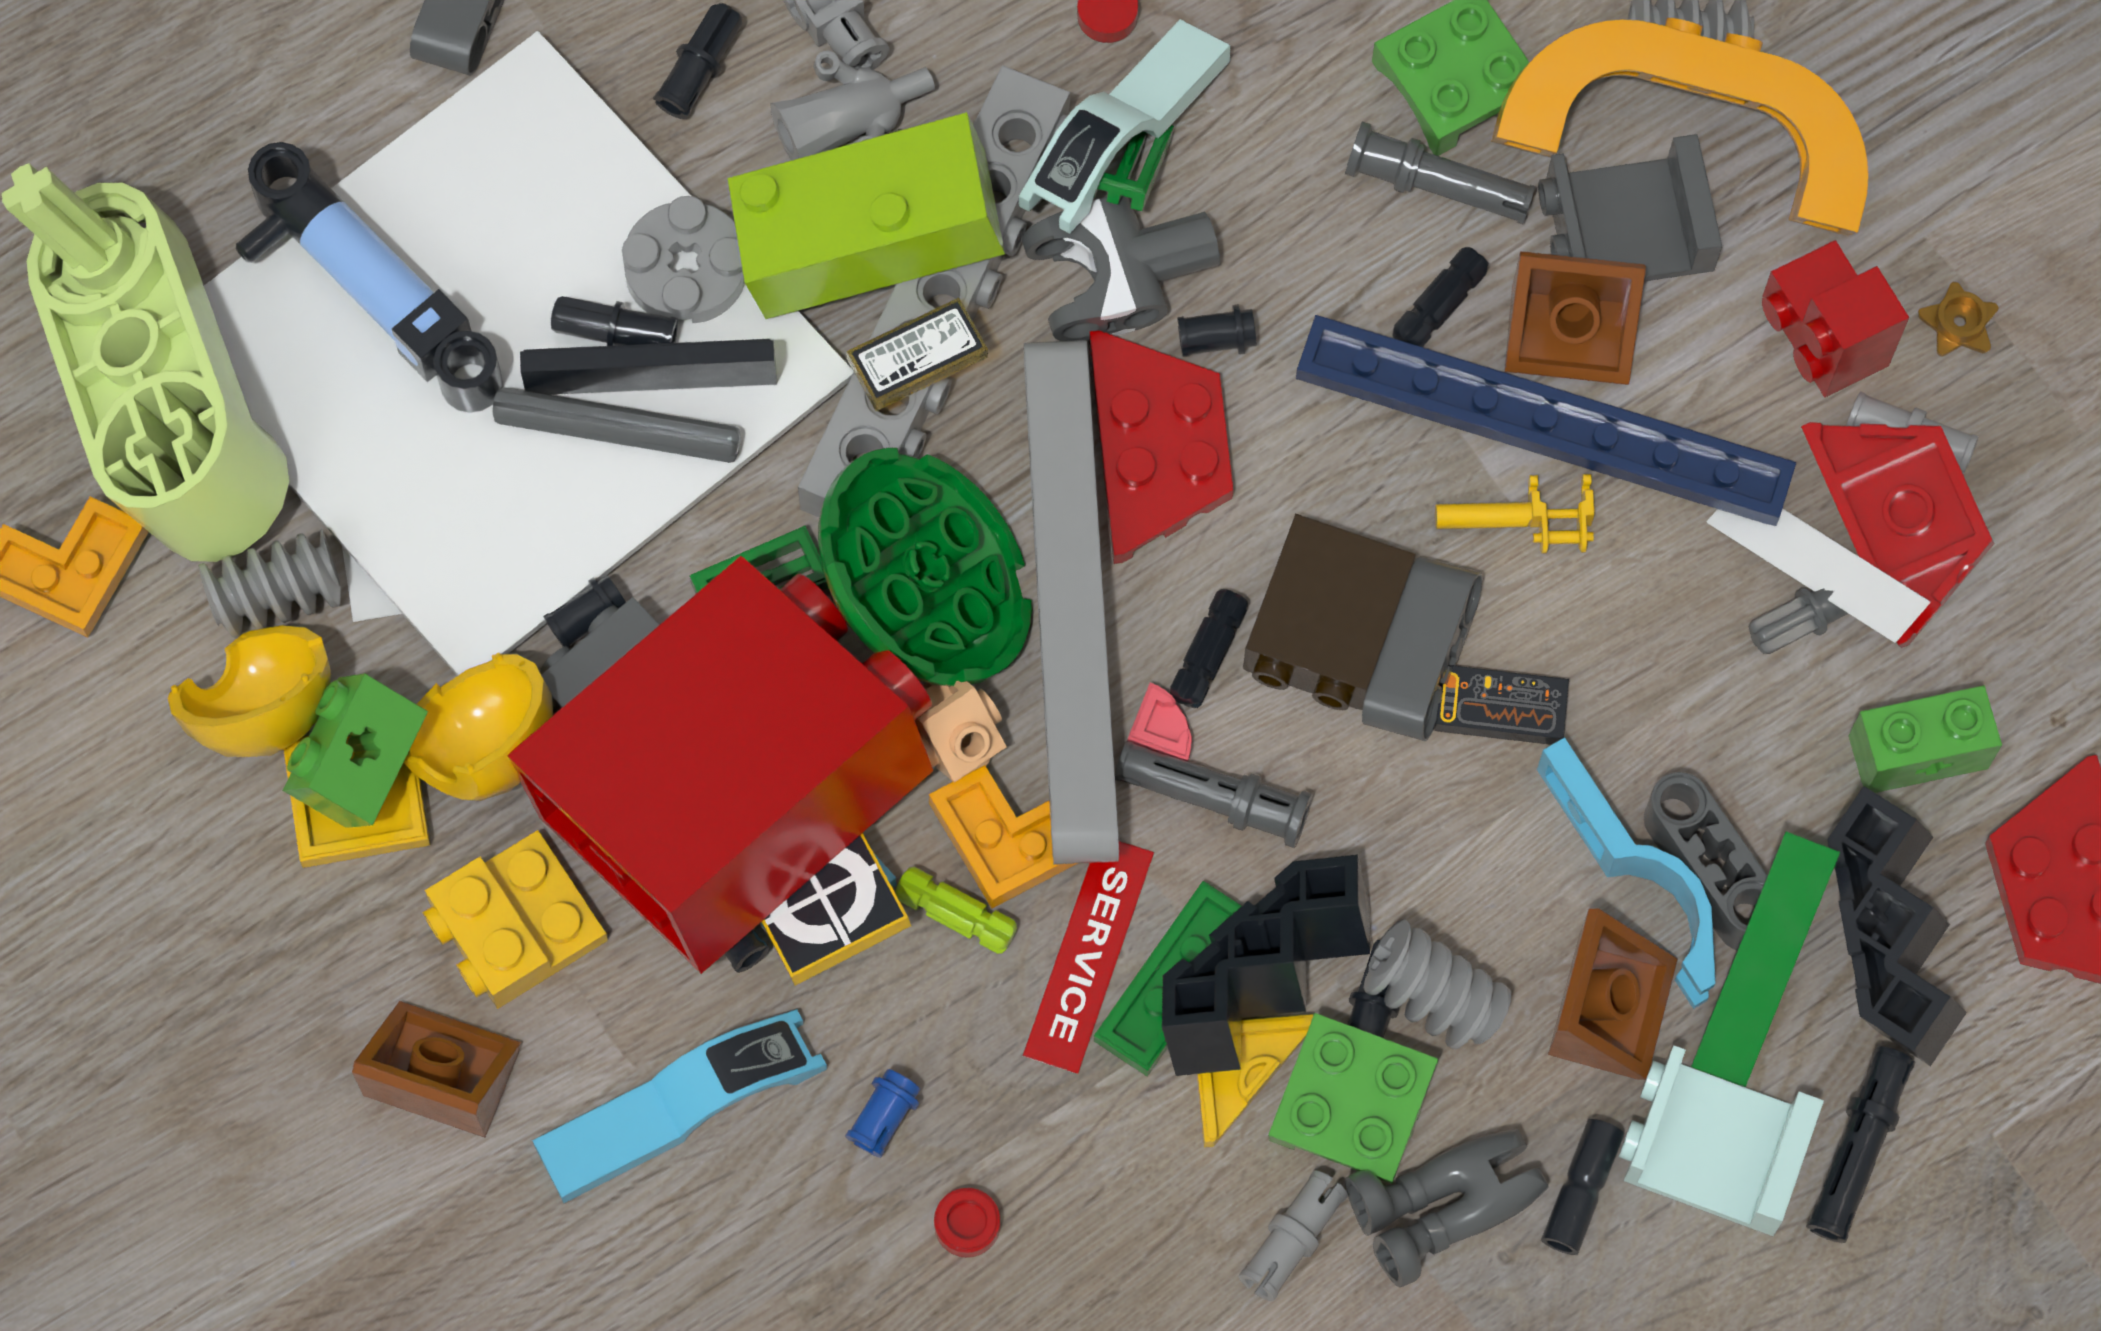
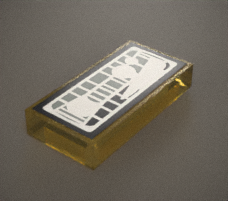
[847,298,988,411]

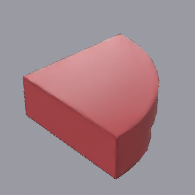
[1128,682,1192,762]

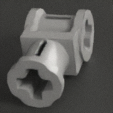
[783,0,890,70]

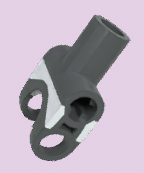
[1022,196,1220,341]

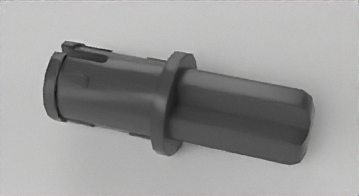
[1748,588,1849,654]

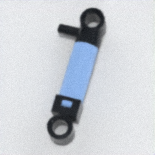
[236,142,503,413]

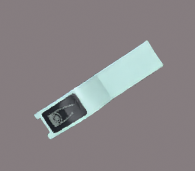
[1019,19,1230,234]

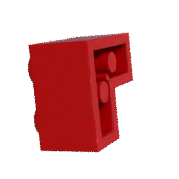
[1762,240,1909,398]

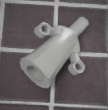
[770,51,935,160]

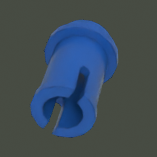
[845,1069,921,1158]

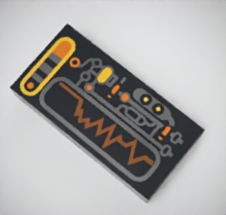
[1434,665,1569,745]

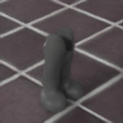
[1345,1129,1549,1288]

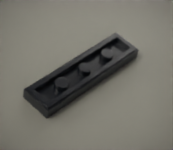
[520,339,777,395]

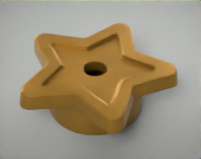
[1918,282,1999,357]

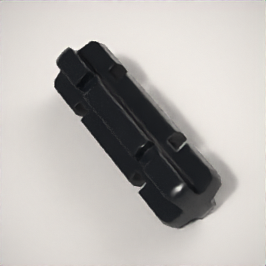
[1392,247,1489,347]
[1170,589,1248,709]

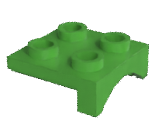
[1372,0,1529,156]
[1268,1013,1438,1184]

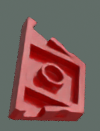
[1089,330,1233,564]
[1801,422,1995,648]
[1985,755,2101,984]

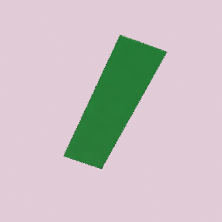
[1691,831,1840,1087]

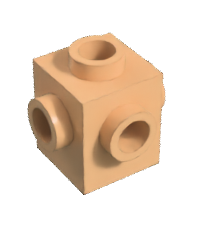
[915,681,1007,783]

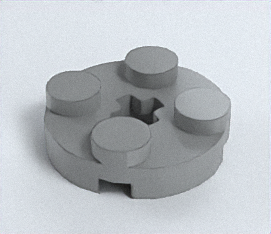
[622,196,745,323]

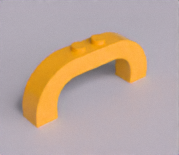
[1491,18,1868,236]

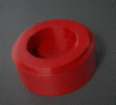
[1077,0,1138,43]
[934,1188,1000,1258]

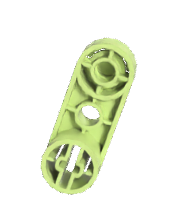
[2,163,289,562]

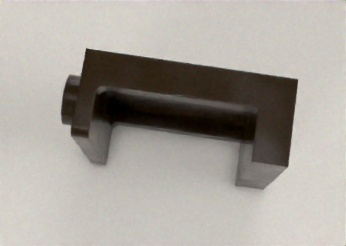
[1243,513,1416,711]

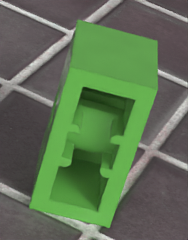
[282,673,428,828]
[1848,685,2002,793]

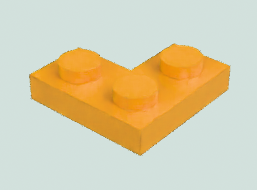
[0,496,149,638]
[929,765,1078,909]

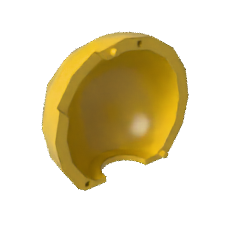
[167,625,331,757]
[403,653,553,801]

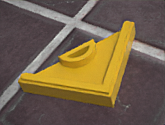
[1196,1014,1313,1148]

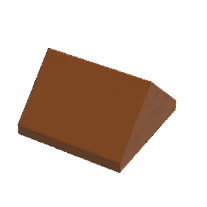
[1505,251,1646,385]
[1548,908,1678,1080]
[352,1001,521,1138]

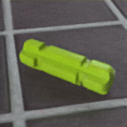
[895,867,1017,954]

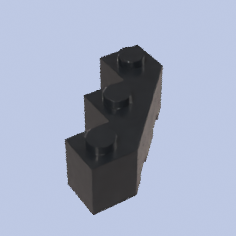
[1827,786,1967,1067]
[1162,854,1370,1076]

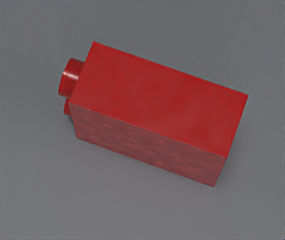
[507,556,934,974]

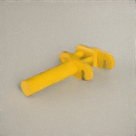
[1435,474,1595,554]

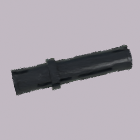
[1806,1046,1916,1243]

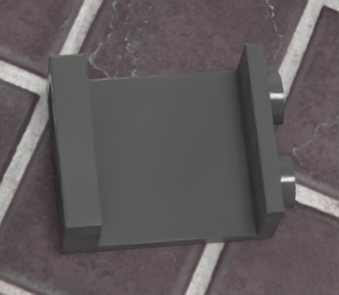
[1538,134,1722,282]

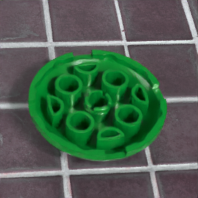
[818,448,1031,687]

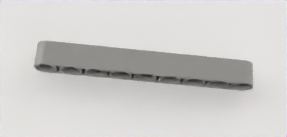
[1024,340,1119,865]

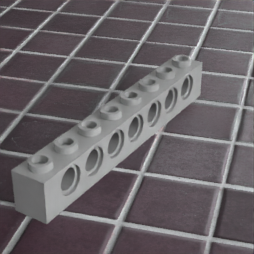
[798,65,1070,517]

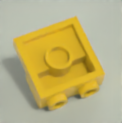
[422,830,608,1009]

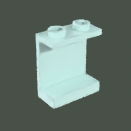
[1619,1045,1824,1236]

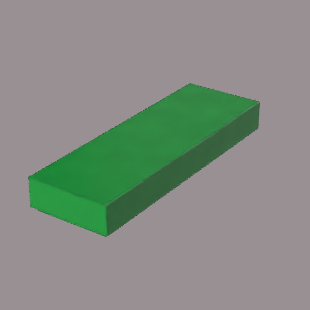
[1094,881,1241,1077]

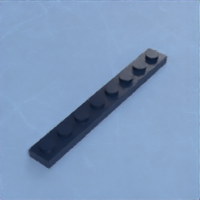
[1296,315,1797,526]

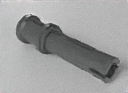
[1345,121,1536,224]
[1115,741,1313,848]

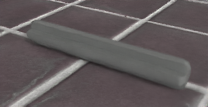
[492,387,741,463]

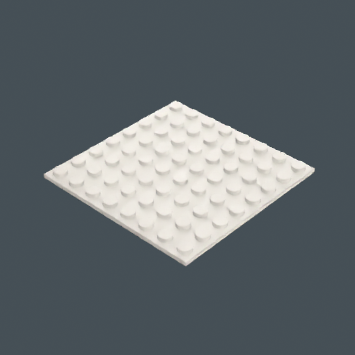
[204,31,854,676]

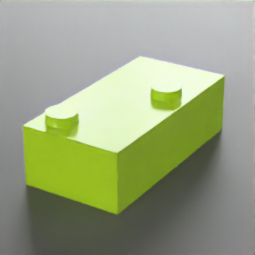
[727,112,1005,319]

